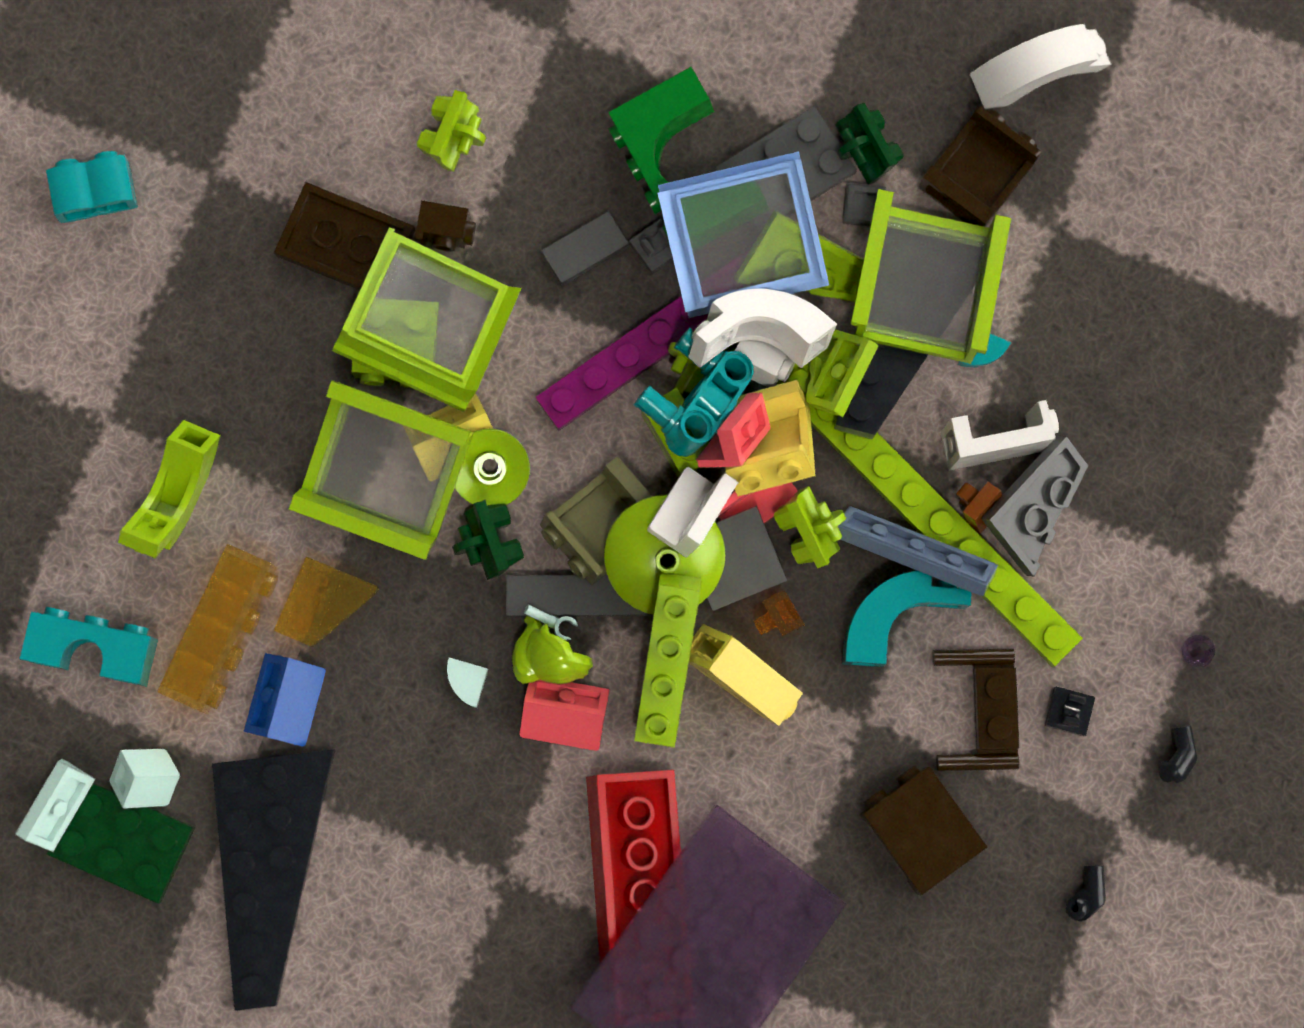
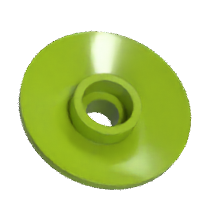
[455,428,530,506]

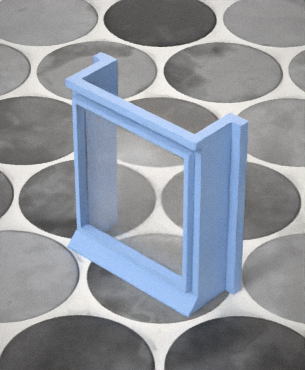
[658,151,829,318]

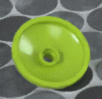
[604,495,725,615]

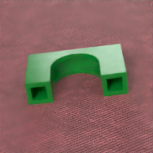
[608,67,769,251]

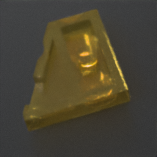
[273,556,379,648]

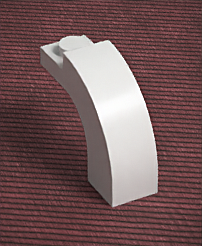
[970,24,1111,109]
[689,289,837,368]

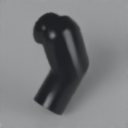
[1065,866,1106,922]

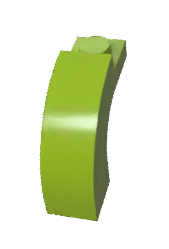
[118,420,220,558]

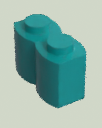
[46,151,138,223]

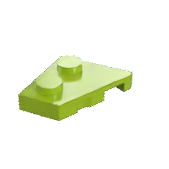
[806,329,878,417]

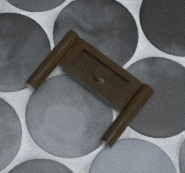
[933,649,1020,771]

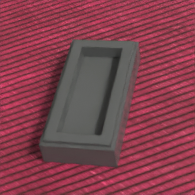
[541,211,629,286]

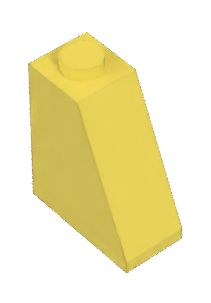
[689,624,803,726]

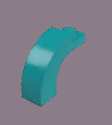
[842,571,972,667]

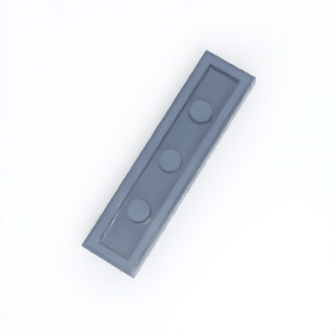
[838,506,998,597]

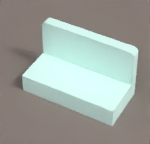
[16,759,95,851]

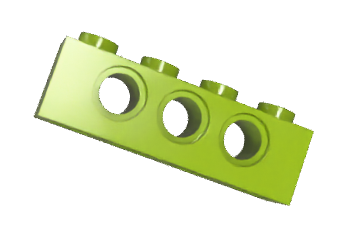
[634,572,701,748]

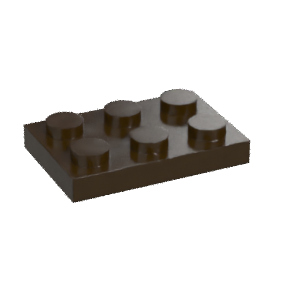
[274,182,416,299]

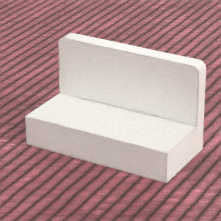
[647,467,738,558]

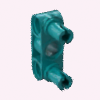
[634,328,754,457]

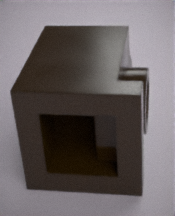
[414,201,476,252]

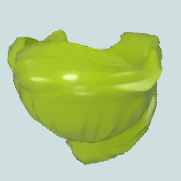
[512,616,593,684]

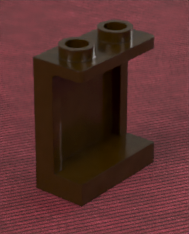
[918,106,1042,227]
[860,765,987,895]

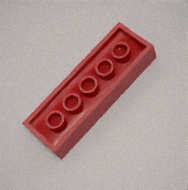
[586,770,694,1026]

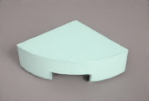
[447,658,488,708]

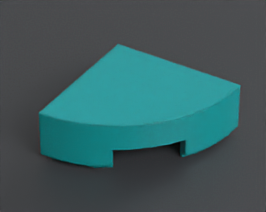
[958,333,1011,368]

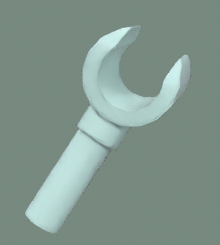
[524,604,578,641]

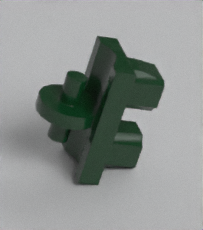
[835,103,904,185]
[452,500,524,580]

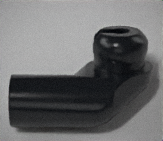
[1158,726,1197,783]

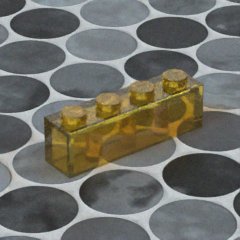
[157,544,278,714]

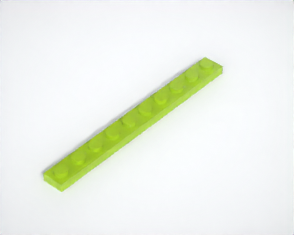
[775,363,1083,668]

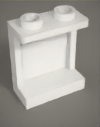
[940,400,1059,471]

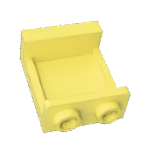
[725,380,815,496]

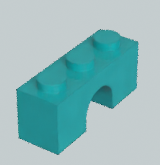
[20,607,158,687]

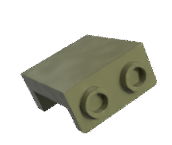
[540,456,652,585]

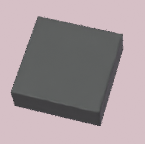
[843,183,886,227]

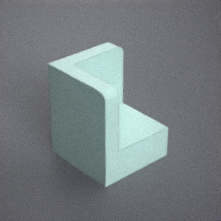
[109,749,180,808]

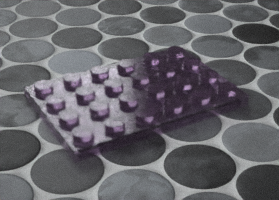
[569,805,846,1028]

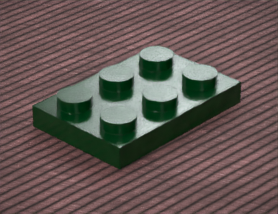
[46,783,195,904]

